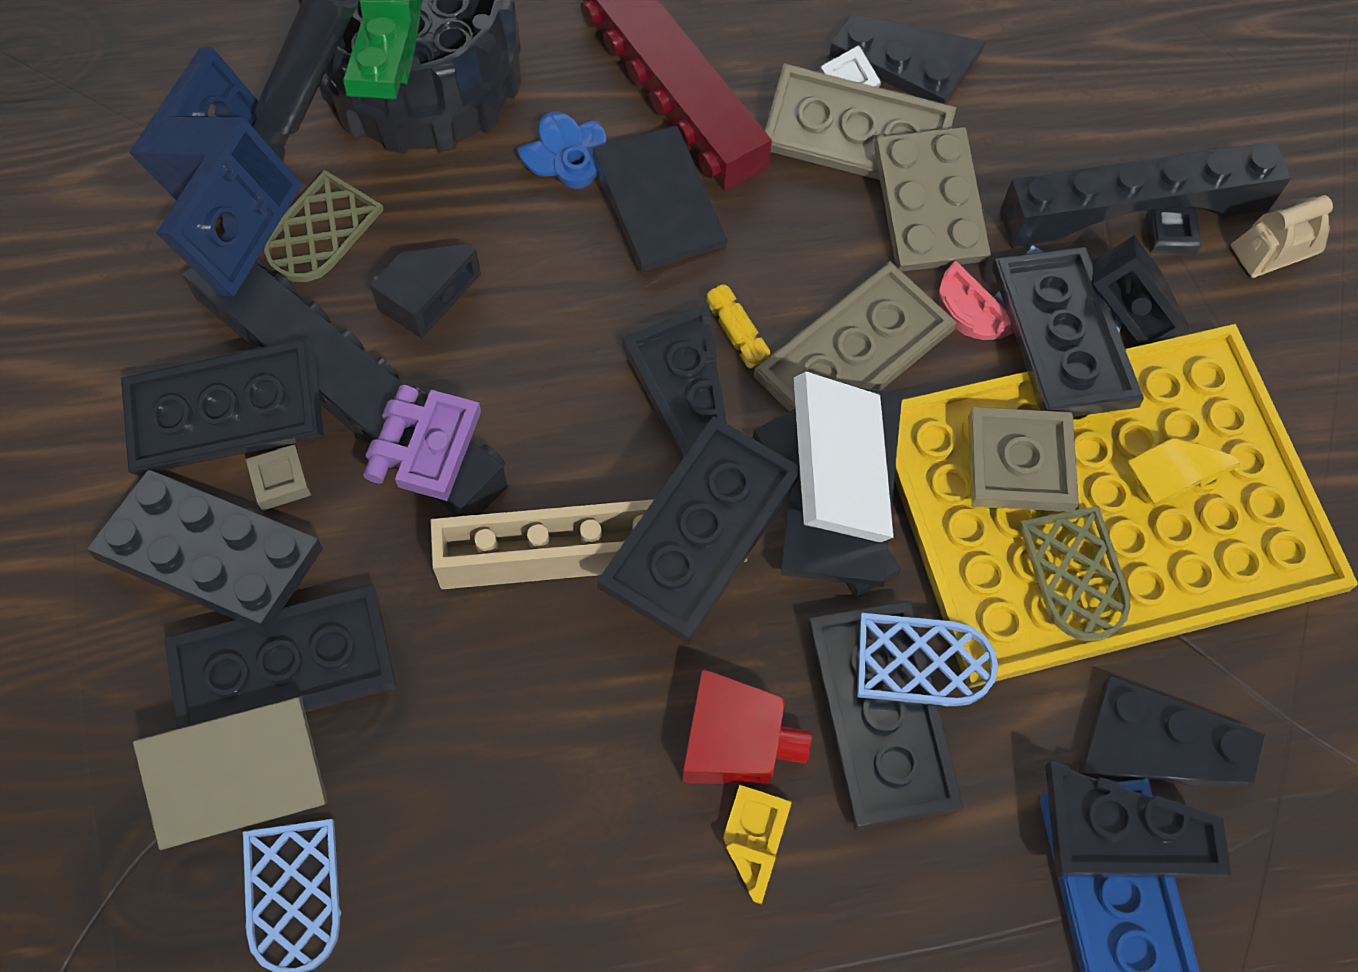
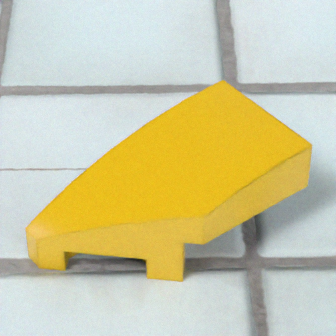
[1128,438,1240,508]
[723,784,792,904]

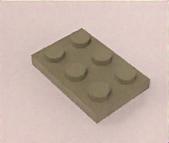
[874,127,991,272]

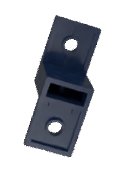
[129,47,302,297]

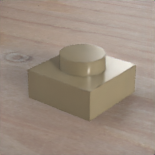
[246,444,311,511]

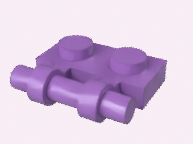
[363,385,481,501]

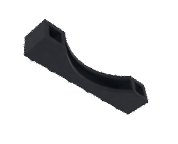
[1000,141,1291,248]

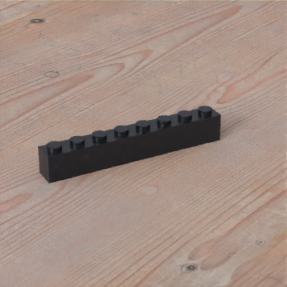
[182,257,508,517]

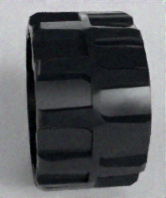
[298,0,521,154]

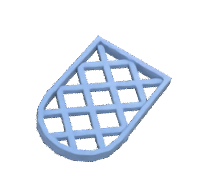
[857,613,998,706]
[243,819,341,972]

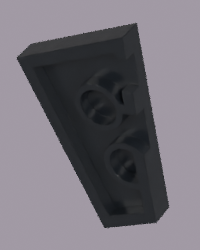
[829,14,985,105]
[622,303,727,460]
[1079,676,1265,788]
[1045,761,1232,878]

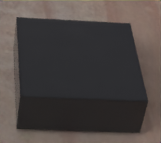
[1146,207,1201,255]

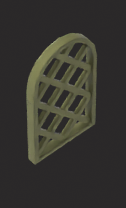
[264,170,384,282]
[1019,506,1131,641]

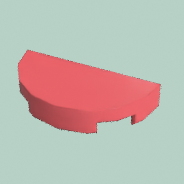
[938,260,1014,340]

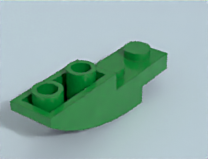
[343,0,422,99]

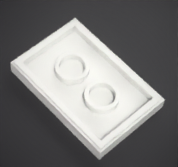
[794,371,893,542]

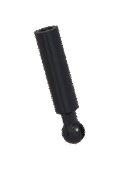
[253,0,359,161]

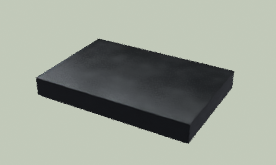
[592,126,728,273]

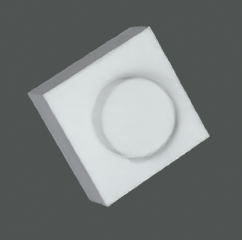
[820,46,881,87]

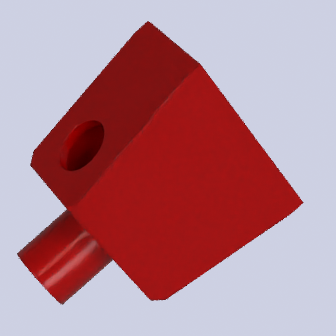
[682,670,812,785]

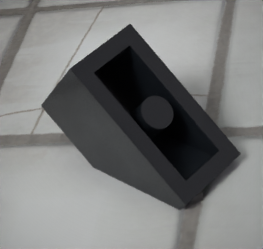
[1093,235,1190,346]
[370,244,481,339]

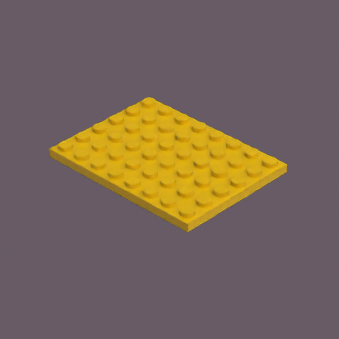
[894,324,1358,688]

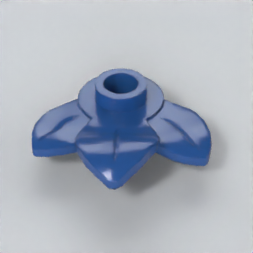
[518,112,607,189]

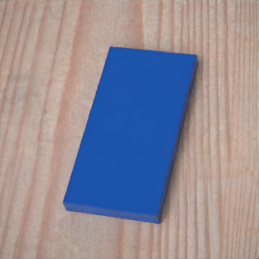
[1038,778,1200,972]

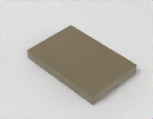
[133,696,328,850]

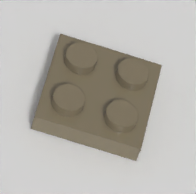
[968,407,1079,512]

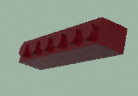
[580,0,772,191]

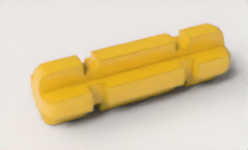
[707,284,770,369]

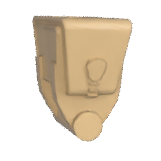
[1230,195,1333,278]

